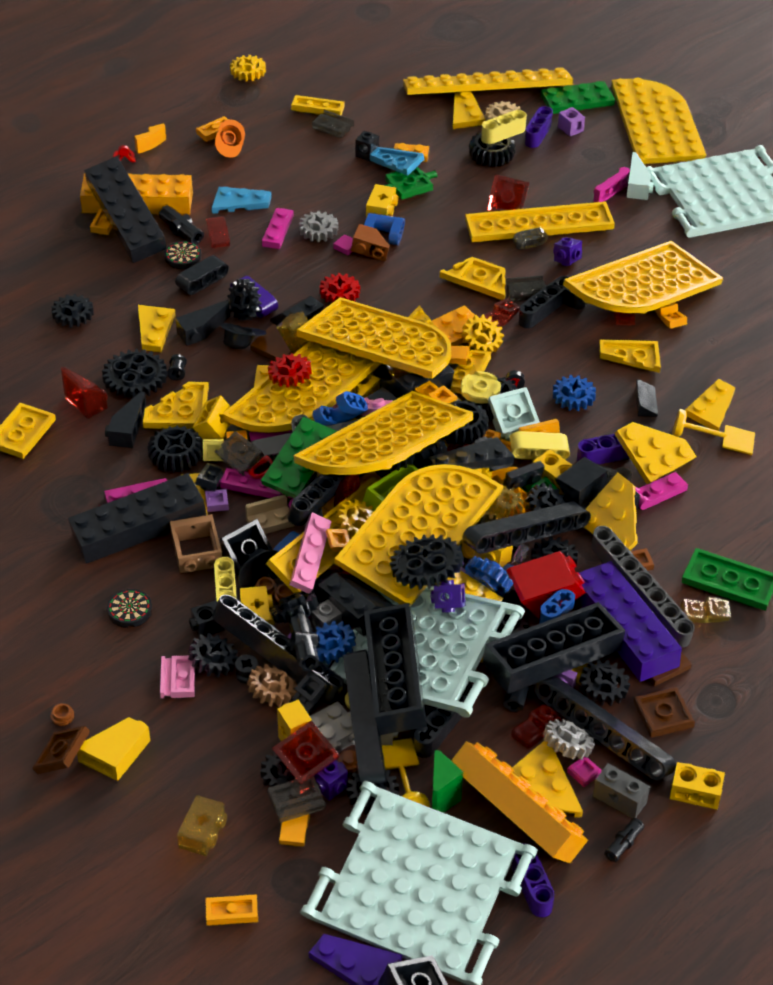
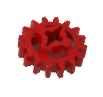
[319,273,360,303]
[268,353,312,388]

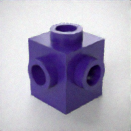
[553,237,582,266]
[431,580,466,613]
[313,756,348,801]

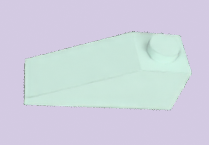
[627,152,654,200]

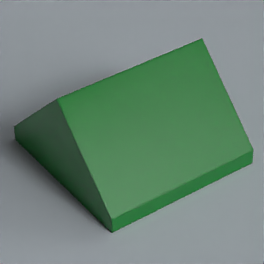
[432,750,463,813]

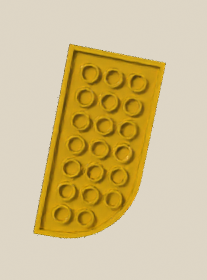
[611,77,706,164]
[563,241,723,313]
[297,297,451,379]
[222,341,382,433]
[293,391,473,475]
[334,464,504,607]

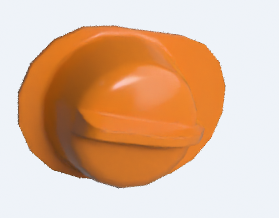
[215,119,245,158]

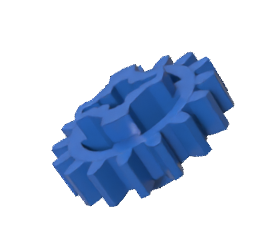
[552,375,596,411]
[467,556,513,593]
[313,621,356,665]

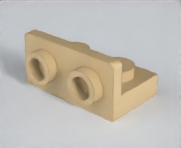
[245,495,295,534]

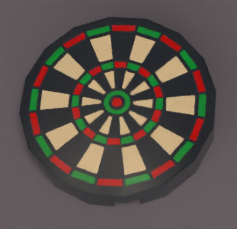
[165,241,201,269]
[107,589,152,628]

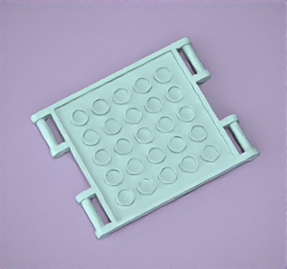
[646,145,773,237]
[322,586,525,717]
[300,781,537,985]

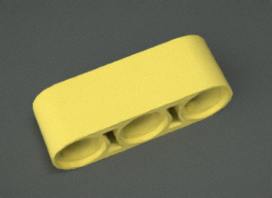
[481,110,527,144]
[510,431,570,460]
[214,557,237,603]

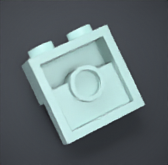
[488,387,540,441]

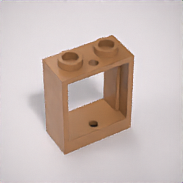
[170,515,222,573]

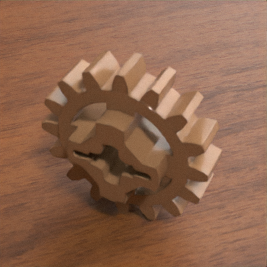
[247,664,297,707]

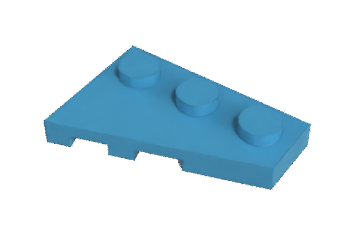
[370,147,424,176]
[212,187,272,214]

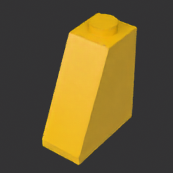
[77,717,150,781]

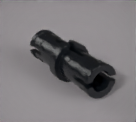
[604,818,645,862]

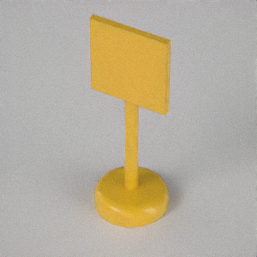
[672,409,755,455]
[382,738,430,807]

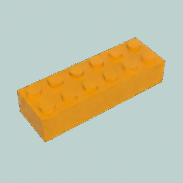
[80,174,193,215]
[451,741,588,863]

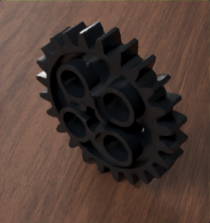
[102,349,167,399]
[390,534,464,590]

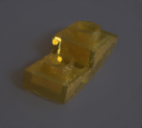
[681,597,731,623]

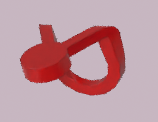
[113,145,136,162]
[248,455,273,479]

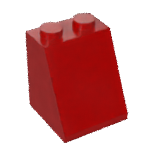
[506,551,586,619]

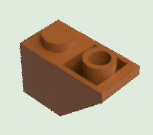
[351,224,390,262]

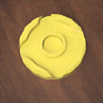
[461,371,501,404]

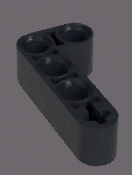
[519,276,586,328]
[414,683,472,758]

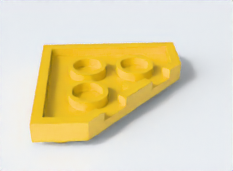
[143,382,209,429]
[614,422,697,484]
[584,472,638,551]

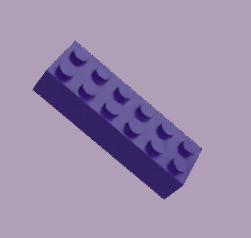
[576,561,682,682]

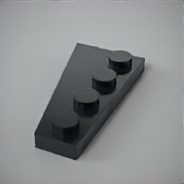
[428,437,514,469]

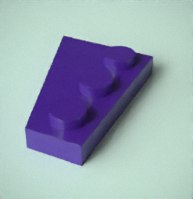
[309,934,402,985]

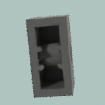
[593,763,650,818]

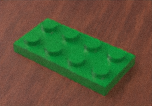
[541,81,615,114]
[261,417,337,498]
[681,548,773,611]

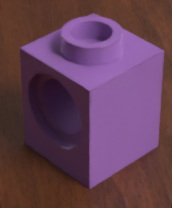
[558,107,585,136]

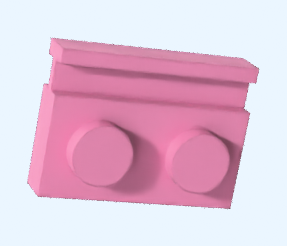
[160,655,195,698]

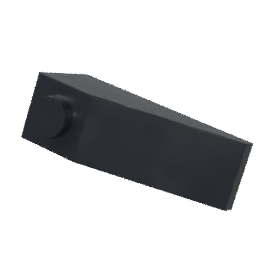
[176,300,230,346]
[105,391,147,448]

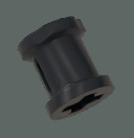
[167,354,187,381]

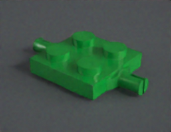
[384,166,438,200]

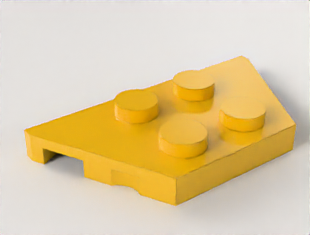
[439,257,505,301]
[512,741,583,818]

